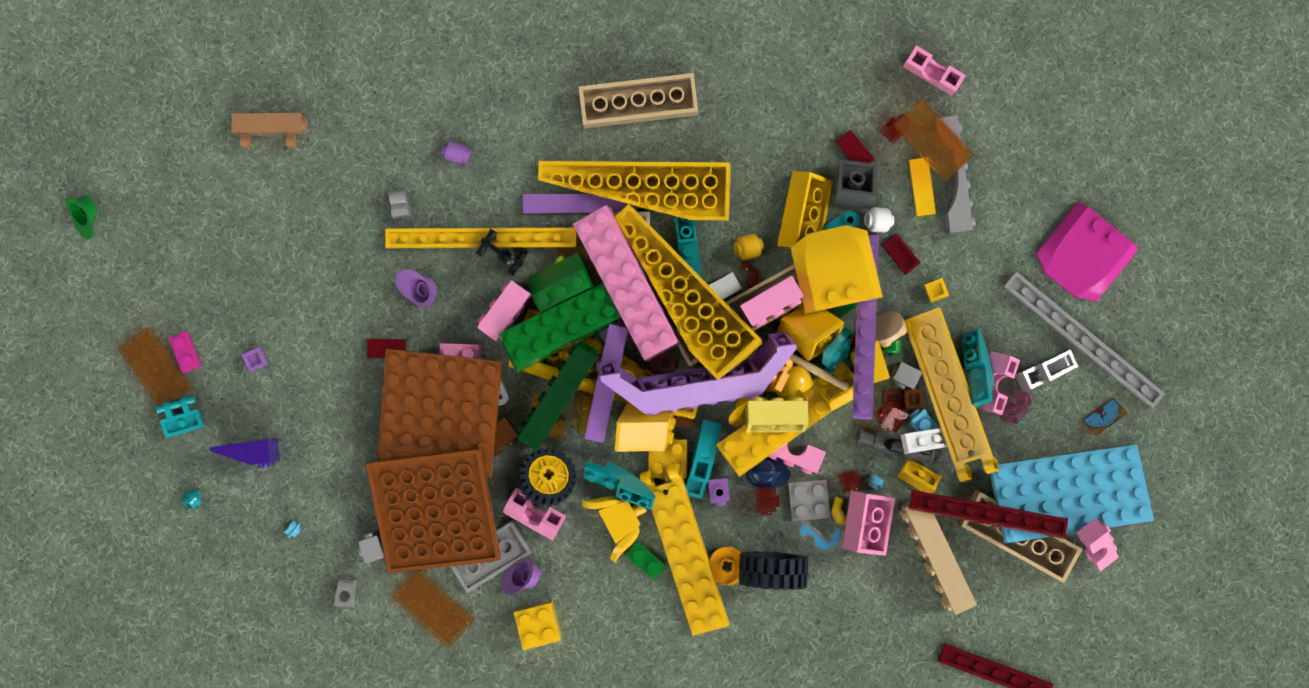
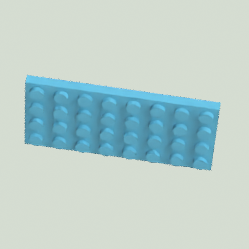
[990,445,1154,544]

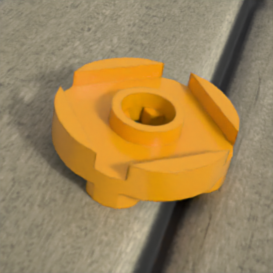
[709,546,741,585]

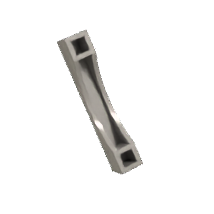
[932,115,975,234]

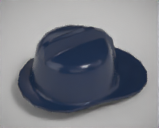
[745,457,791,487]

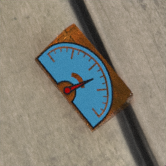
[1082,398,1128,436]

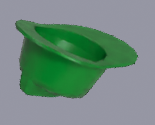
[66,195,98,240]

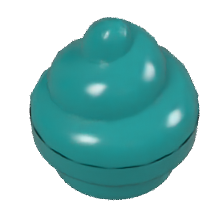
[181,490,201,510]

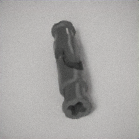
[856,428,935,466]

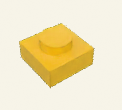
[923,278,949,303]

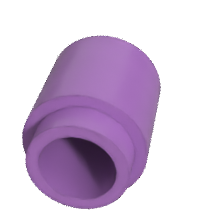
[442,141,471,165]

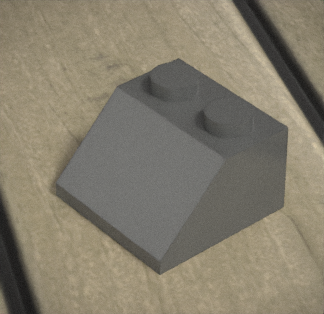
[833,159,877,209]

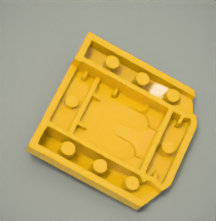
[790,225,882,315]

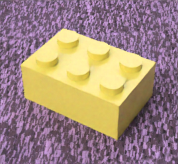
[746,398,809,432]

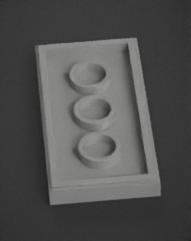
[450,520,533,593]

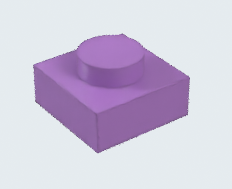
[242,347,269,372]

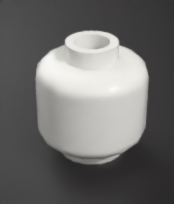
[864,207,894,233]

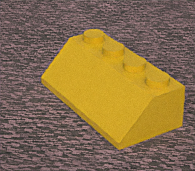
[777,171,834,250]

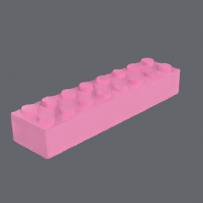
[573,205,682,361]

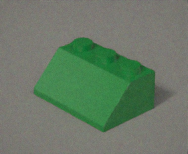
[528,252,596,313]

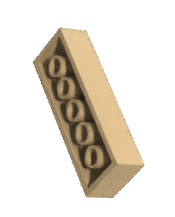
[579,73,698,129]
[957,490,1083,583]
[898,501,977,615]

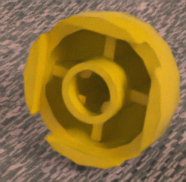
[776,364,813,398]

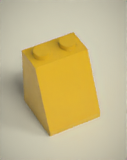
[778,304,844,362]
[615,402,676,452]

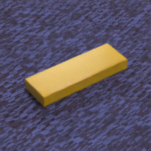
[908,157,936,217]

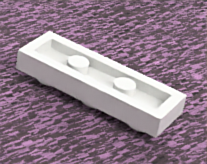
[900,428,948,454]

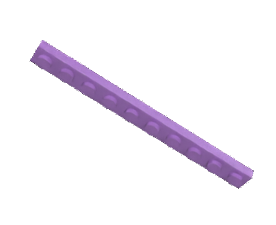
[852,235,879,420]

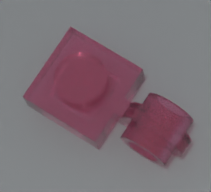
[1000,391,1032,424]

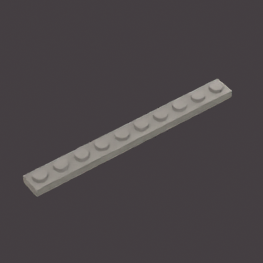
[1003,271,1165,409]

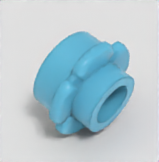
[866,473,885,490]
[284,520,301,538]

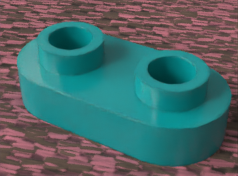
[824,211,859,230]

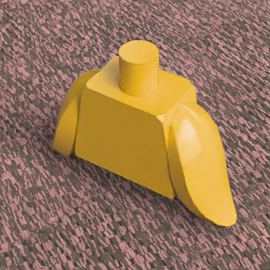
[581,495,647,563]

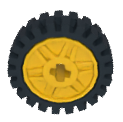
[518,448,577,507]

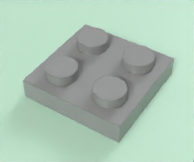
[788,479,830,522]

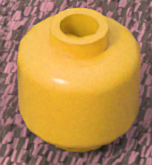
[734,234,764,260]

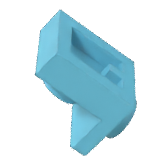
[908,408,938,432]

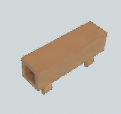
[231,113,308,148]

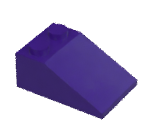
[209,438,280,468]

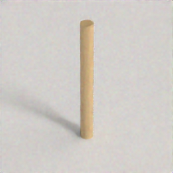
[789,354,849,391]

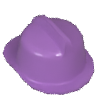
[395,269,438,308]
[501,557,542,595]

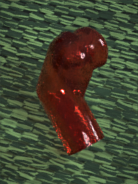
[739,260,759,288]

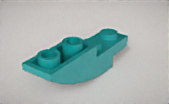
[674,216,702,278]
[961,329,995,407]
[685,419,722,499]
[583,461,656,510]

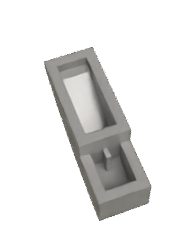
[1015,349,1078,392]

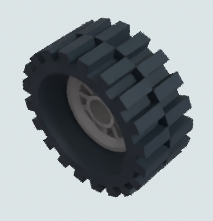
[738,551,808,590]

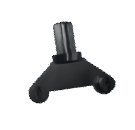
[475,228,529,276]

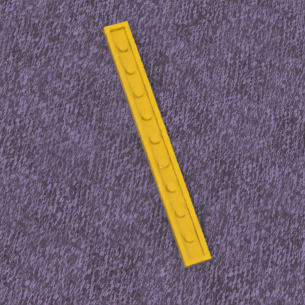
[385,228,577,249]

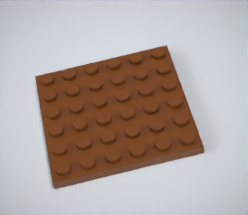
[377,348,502,477]
[366,447,501,573]

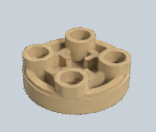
[875,311,907,347]

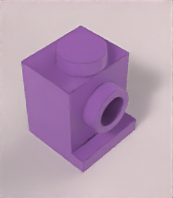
[708,477,730,506]

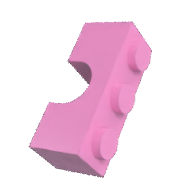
[903,45,966,96]
[977,351,1020,415]
[769,443,826,475]
[503,488,566,541]
[1077,518,1118,571]

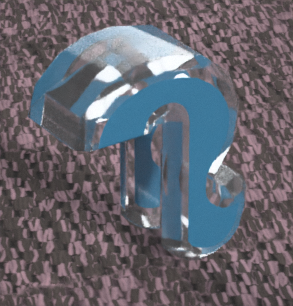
[795,521,844,553]

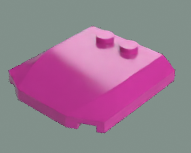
[1036,201,1138,302]

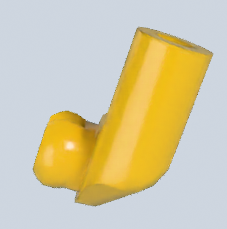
[831,496,847,525]

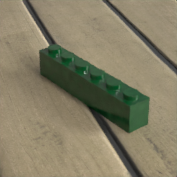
[517,341,600,451]

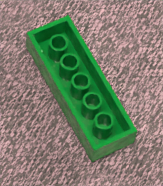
[499,283,621,373]

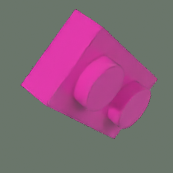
[169,331,202,373]

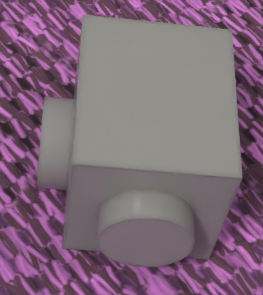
[890,362,922,389]
[357,532,385,564]

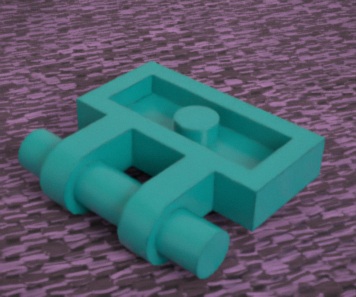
[822,327,852,373]
[156,395,204,438]

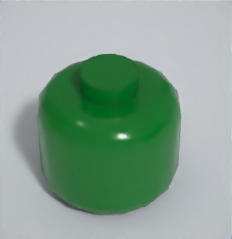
[882,339,902,355]

